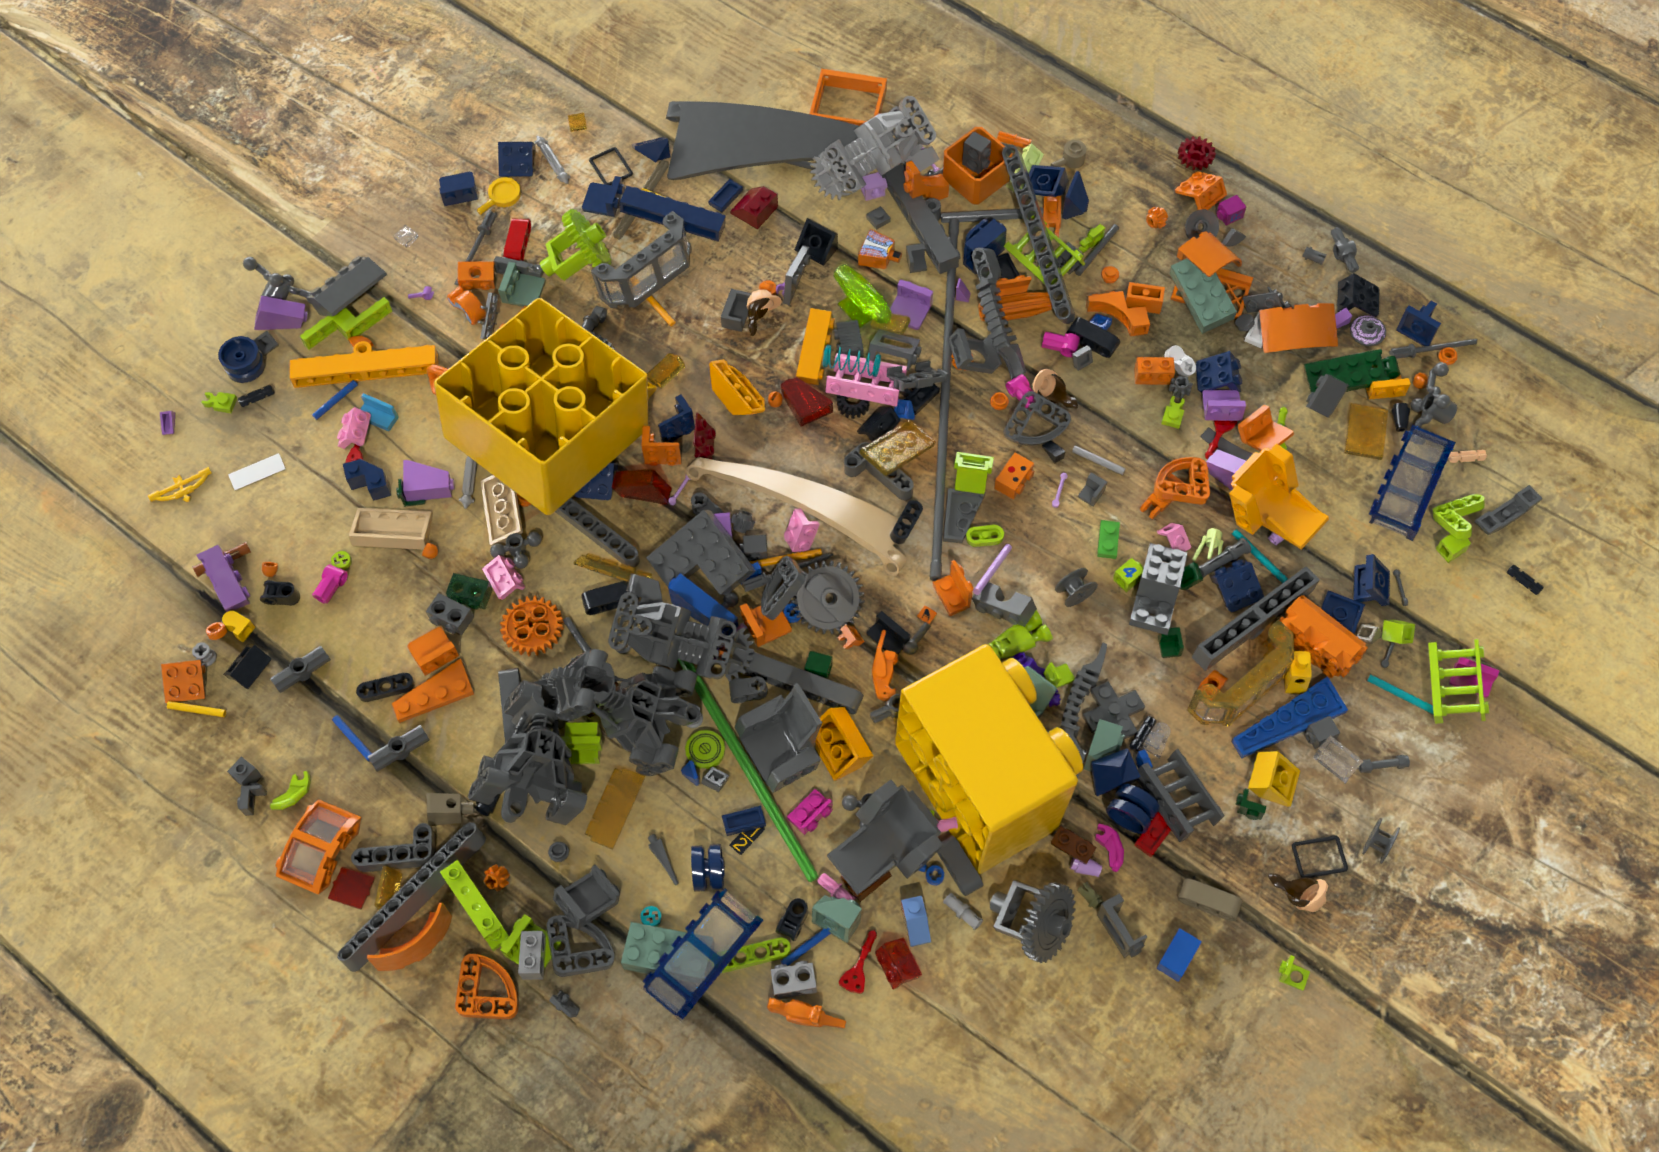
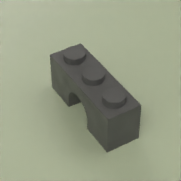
[972,582,1037,627]

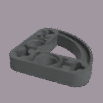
[1003,391,1071,446]
[761,556,805,620]
[547,915,614,977]

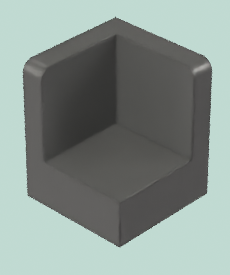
[906,243,927,273]
[1078,472,1107,507]

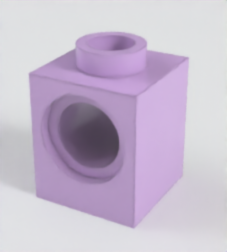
[861,172,887,201]

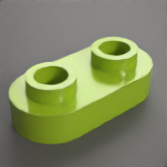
[966,525,1004,547]

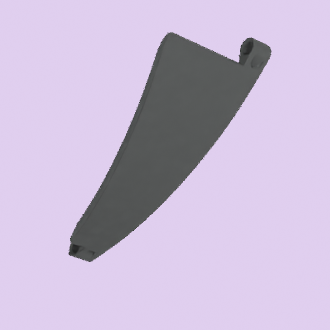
[666,101,859,180]

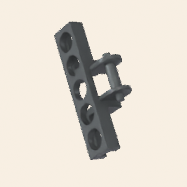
[477,292,499,340]

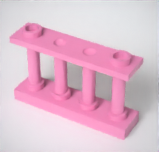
[826,353,907,406]

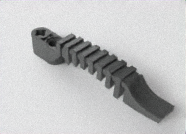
[972,247,1026,379]
[1060,643,1107,778]

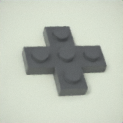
[1082,681,1145,740]

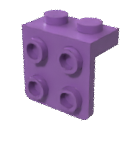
[887,279,933,330]
[1202,390,1246,421]

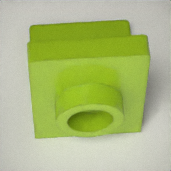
[1043,662,1075,688]
[1278,955,1310,991]

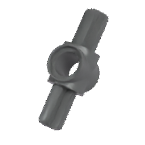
[1331,227,1359,273]
[870,694,900,723]

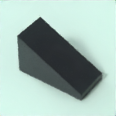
[1042,440,1065,464]

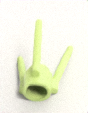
[1192,528,1224,568]

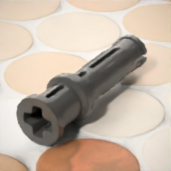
[1199,538,1251,578]

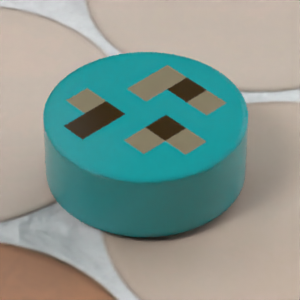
[640,906,662,927]

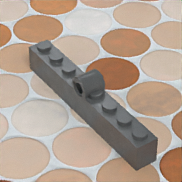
[882,163,961,274]
[1192,567,1320,671]

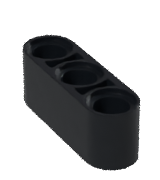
[1066,317,1120,358]
[581,580,640,615]

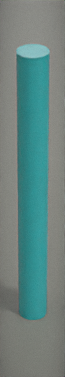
[1232,529,1288,584]
[1367,674,1434,715]

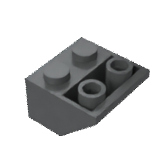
[1306,374,1350,418]

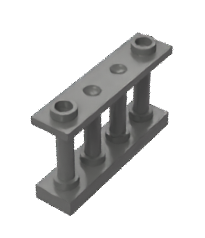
[1137,749,1225,842]

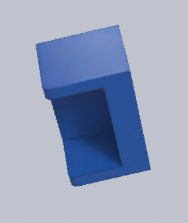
[1156,928,1202,982]

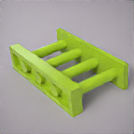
[1004,215,1086,285]
[1428,639,1489,724]
[440,860,509,952]

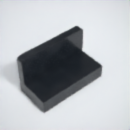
[857,407,901,446]
[866,611,910,654]
[223,644,271,689]

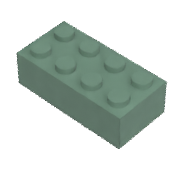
[1170,258,1237,334]
[621,922,715,985]

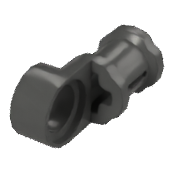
[581,306,607,332]

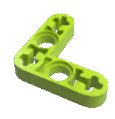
[1433,494,1485,539]

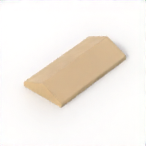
[480,475,523,546]

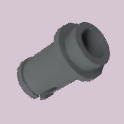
[1302,247,1327,265]

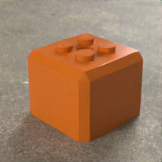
[943,127,1012,205]

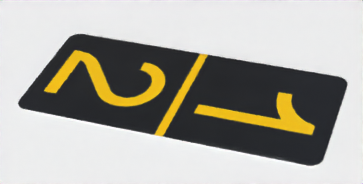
[729,827,765,855]

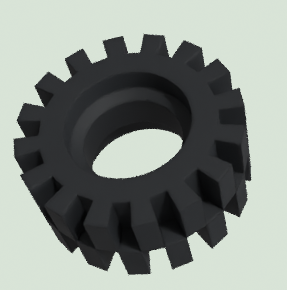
[837,395,870,419]

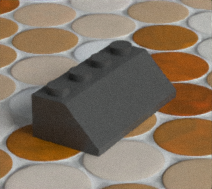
[308,256,387,316]

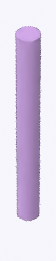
[973,544,1012,595]

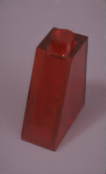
[780,377,833,427]
[611,469,672,505]

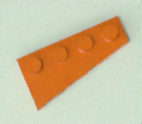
[392,658,474,723]

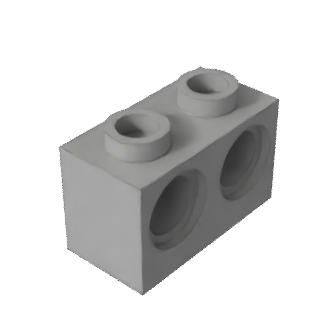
[518,931,546,980]
[770,961,817,999]

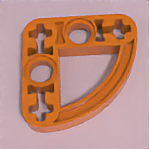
[1154,457,1210,505]
[455,954,519,1019]

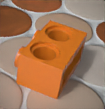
[1134,357,1175,385]

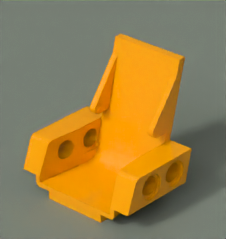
[1229,444,1329,550]

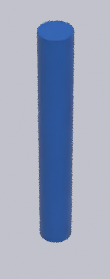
[312,380,358,420]
[332,715,372,761]
[780,928,831,966]

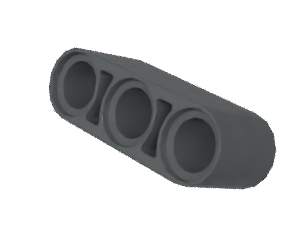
[937,836,984,896]

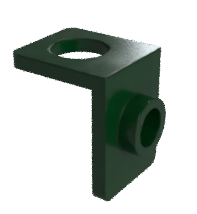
[396,479,426,507]

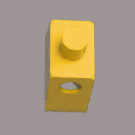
[1284,651,1312,694]

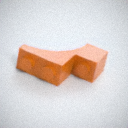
[903,161,949,200]
[1086,291,1150,336]

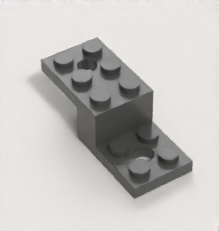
[1129,543,1187,635]

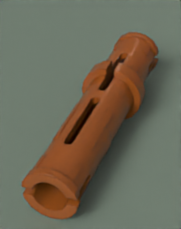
[192,542,251,577]

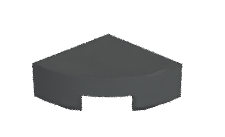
[1222,228,1246,246]

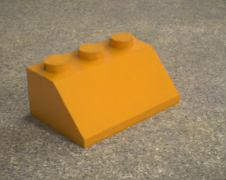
[815,707,873,781]

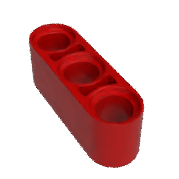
[503,218,531,261]

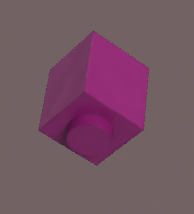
[1216,195,1247,226]

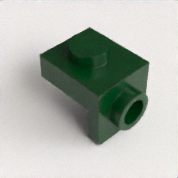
[1180,562,1203,591]
[1235,788,1267,820]

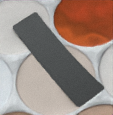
[1200,427,1253,461]

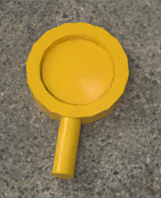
[477,177,521,215]

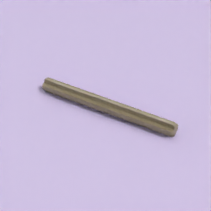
[613,160,669,240]

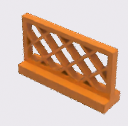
[1171,258,1253,319]

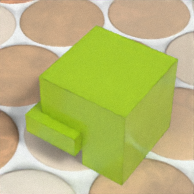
[954,452,994,494]
[560,722,603,764]

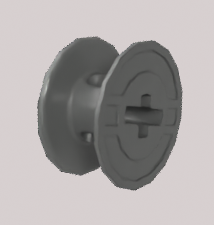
[1055,568,1098,607]
[1362,818,1400,864]

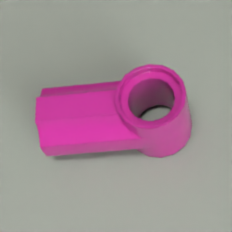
[1042,332,1080,357]
[1005,374,1035,411]
[312,564,348,604]

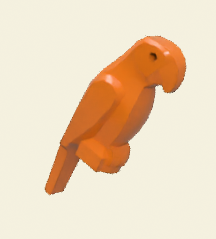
[872,630,898,701]
[767,998,846,1029]

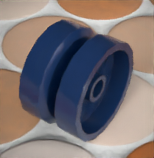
[218,336,265,383]
[1106,784,1160,834]
[691,844,725,892]

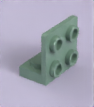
[498,262,545,307]

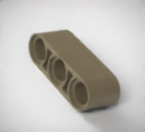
[1178,879,1243,921]

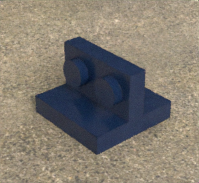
[1396,301,1441,346]
[1354,554,1390,606]

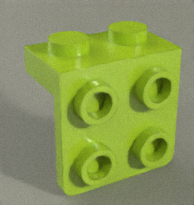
[500,914,561,969]

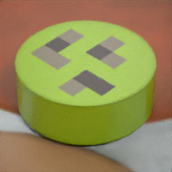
[331,551,352,570]

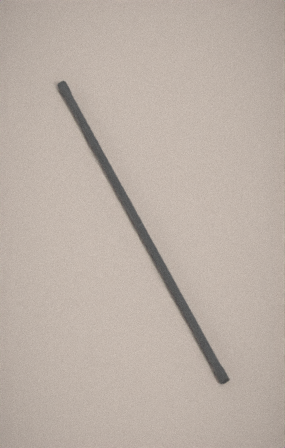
[930,218,959,581]

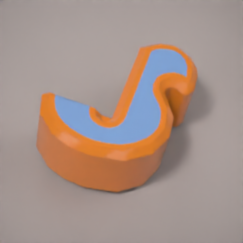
[447,286,486,325]

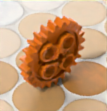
[500,596,564,657]

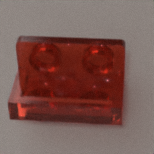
[875,937,922,989]

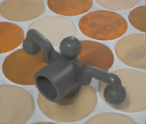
[243,257,312,304]
[1409,362,1457,445]

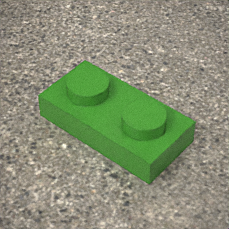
[1097,520,1120,559]

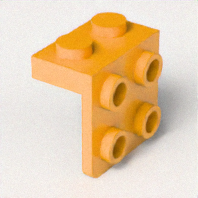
[1366,367,1411,400]

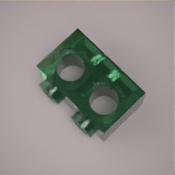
[446,573,493,610]

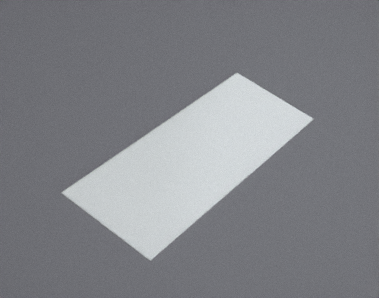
[228,453,285,490]

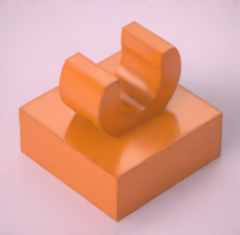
[838,624,865,649]

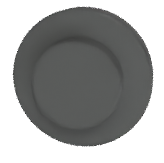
[548,842,569,862]

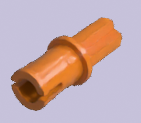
[997,131,1032,148]

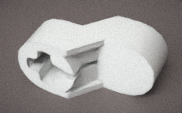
[1165,345,1196,377]

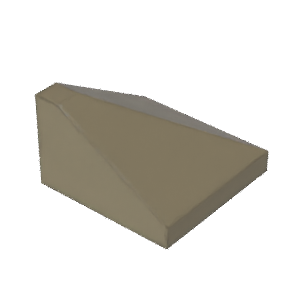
[1355,624,1382,644]

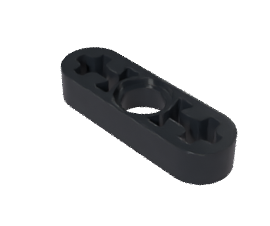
[890,500,923,544]
[356,673,415,702]

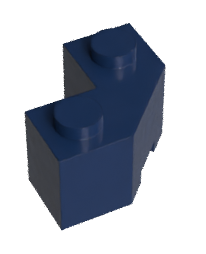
[343,459,391,501]

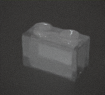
[1313,735,1363,784]

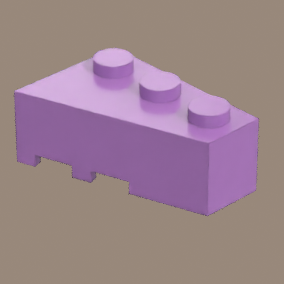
[196,545,250,612]

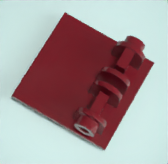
[693,412,716,460]

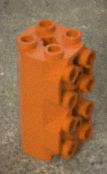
[1276,595,1368,678]

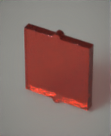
[328,867,375,910]

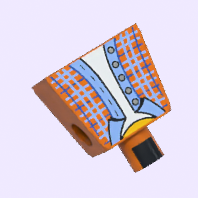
[858,229,902,269]

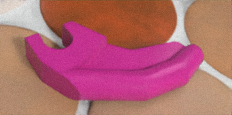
[1095,824,1124,872]

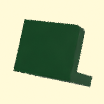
[1158,627,1184,658]
[804,651,833,679]

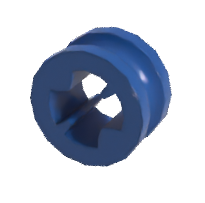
[784,604,801,623]
[926,865,944,886]

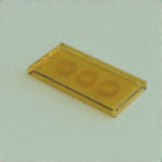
[859,419,936,476]

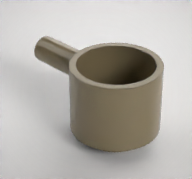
[1051,140,1086,169]

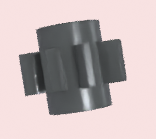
[1169,375,1193,399]
[731,510,755,533]

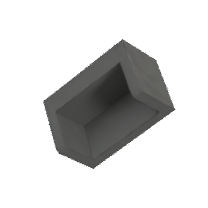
[720,289,751,332]

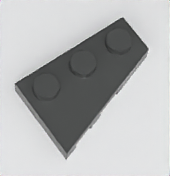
[783,245,811,305]
[943,488,986,543]

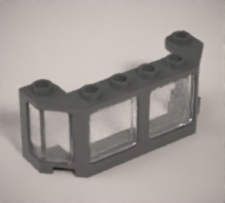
[591,211,691,308]

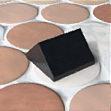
[794,218,838,266]

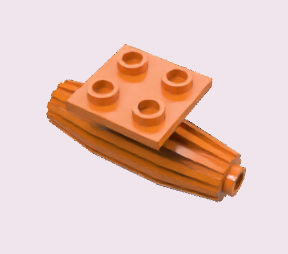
[978,275,1052,321]

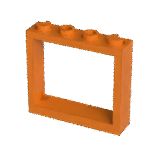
[809,69,887,126]

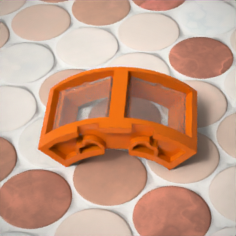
[276,800,361,895]

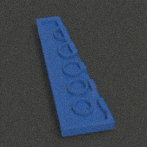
[1231,677,1348,759]

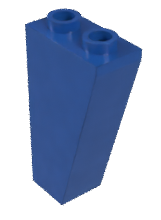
[668,574,739,636]

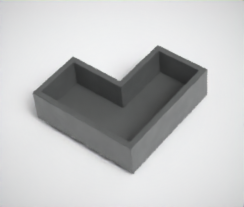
[646,510,756,595]

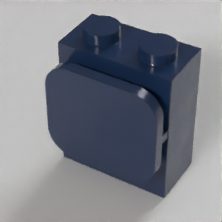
[963,219,1007,275]

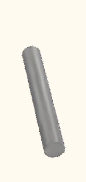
[1072,445,1126,475]

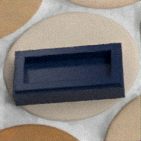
[708,179,743,213]
[722,805,766,836]

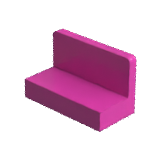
[1449,657,1499,698]

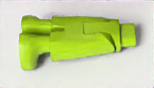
[988,610,1053,660]

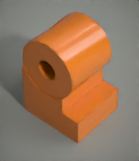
[1195,670,1228,704]

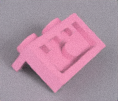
[482,555,525,600]

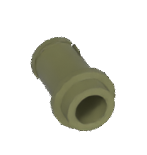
[1077,882,1104,909]

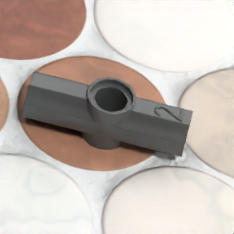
[270,646,331,693]
[368,725,430,772]

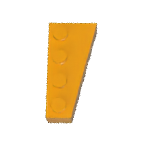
[796,308,835,385]

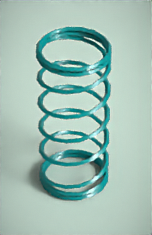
[823,344,881,377]

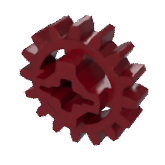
[1178,136,1216,170]

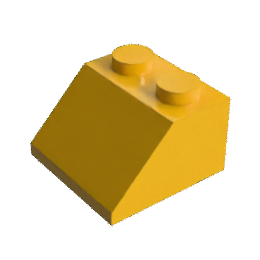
[1248,751,1300,807]

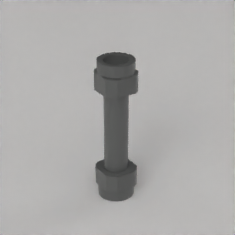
[1358,755,1410,773]

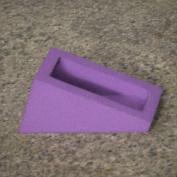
[956,278,971,302]
[1335,308,1352,328]
[160,411,175,435]

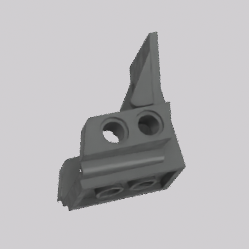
[734,683,822,793]
[827,780,944,895]

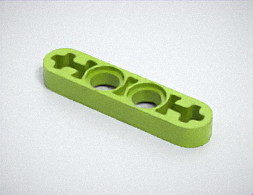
[710,937,791,973]

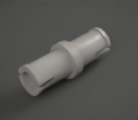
[943,893,983,930]

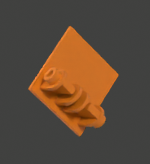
[161,660,206,703]

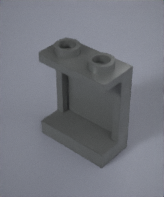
[553,865,620,930]

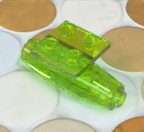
[833,264,892,328]

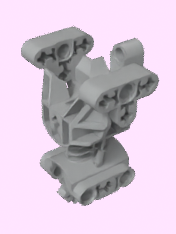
[810,96,940,200]

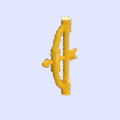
[148,467,212,502]

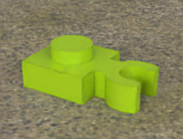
[1078,224,1105,253]
[201,392,238,414]
[1161,396,1185,429]

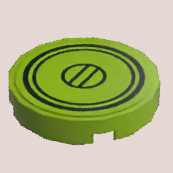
[685,730,725,769]

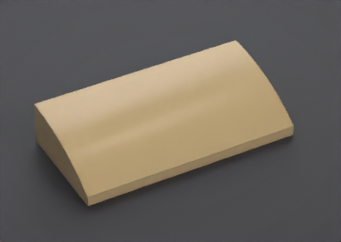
[349,508,432,550]

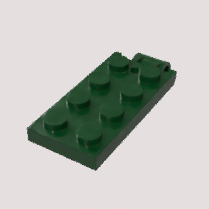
[1304,349,1401,393]

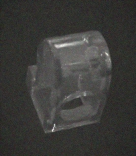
[1142,723,1171,758]

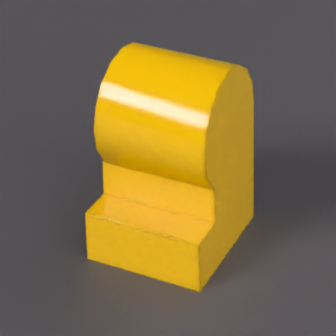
[222,611,255,642]

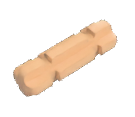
[1448,450,1487,463]

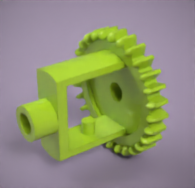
[540,208,612,281]

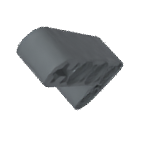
[844,442,914,501]
[351,823,436,872]

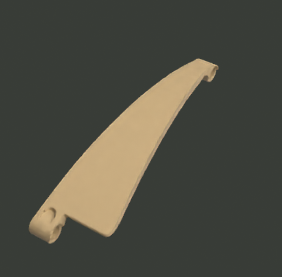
[686,457,907,576]

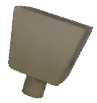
[427,793,473,826]

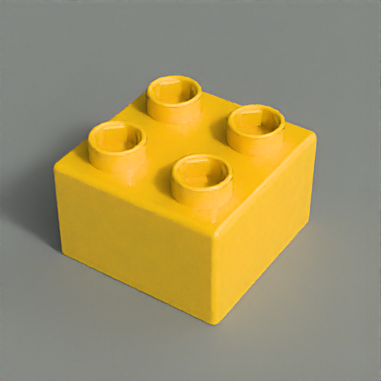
[434,298,648,515]
[895,644,1083,875]

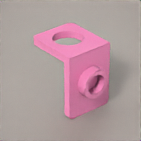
[1157,523,1191,552]

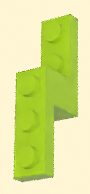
[300,297,392,350]

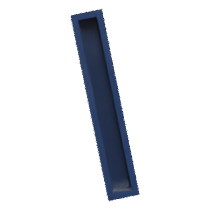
[620,186,726,242]

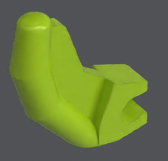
[270,771,311,810]

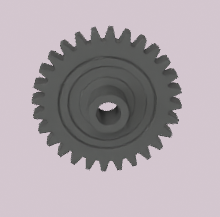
[791,561,865,634]
[990,880,1076,963]

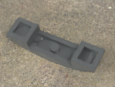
[1475,485,1543,535]

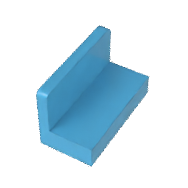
[361,393,399,432]

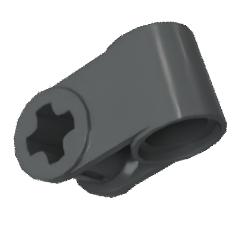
[691,492,723,516]
[729,676,768,703]

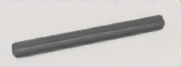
[941,207,1043,223]

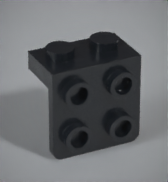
[1337,273,1380,317]

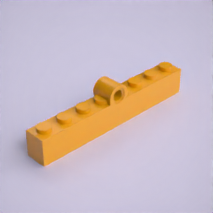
[290,341,439,388]

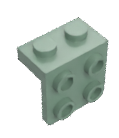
[1024,666,1057,718]

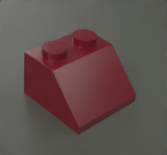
[730,186,778,230]

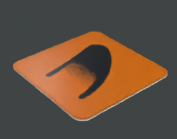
[917,606,937,624]

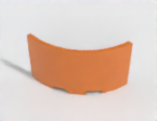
[1177,231,1242,277]
[1259,303,1338,353]
[367,902,452,971]

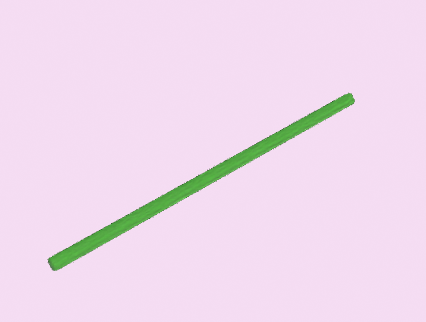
[678,659,818,882]

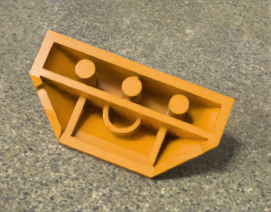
[709,359,765,415]

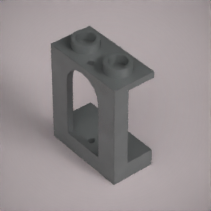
[948,328,1002,374]
[868,329,922,371]
[1097,893,1147,958]

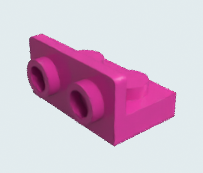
[787,789,833,835]

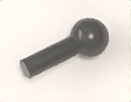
[721,592,739,609]
[903,622,931,655]

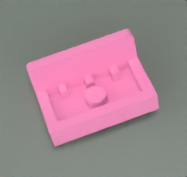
[337,407,371,449]
[784,509,820,552]

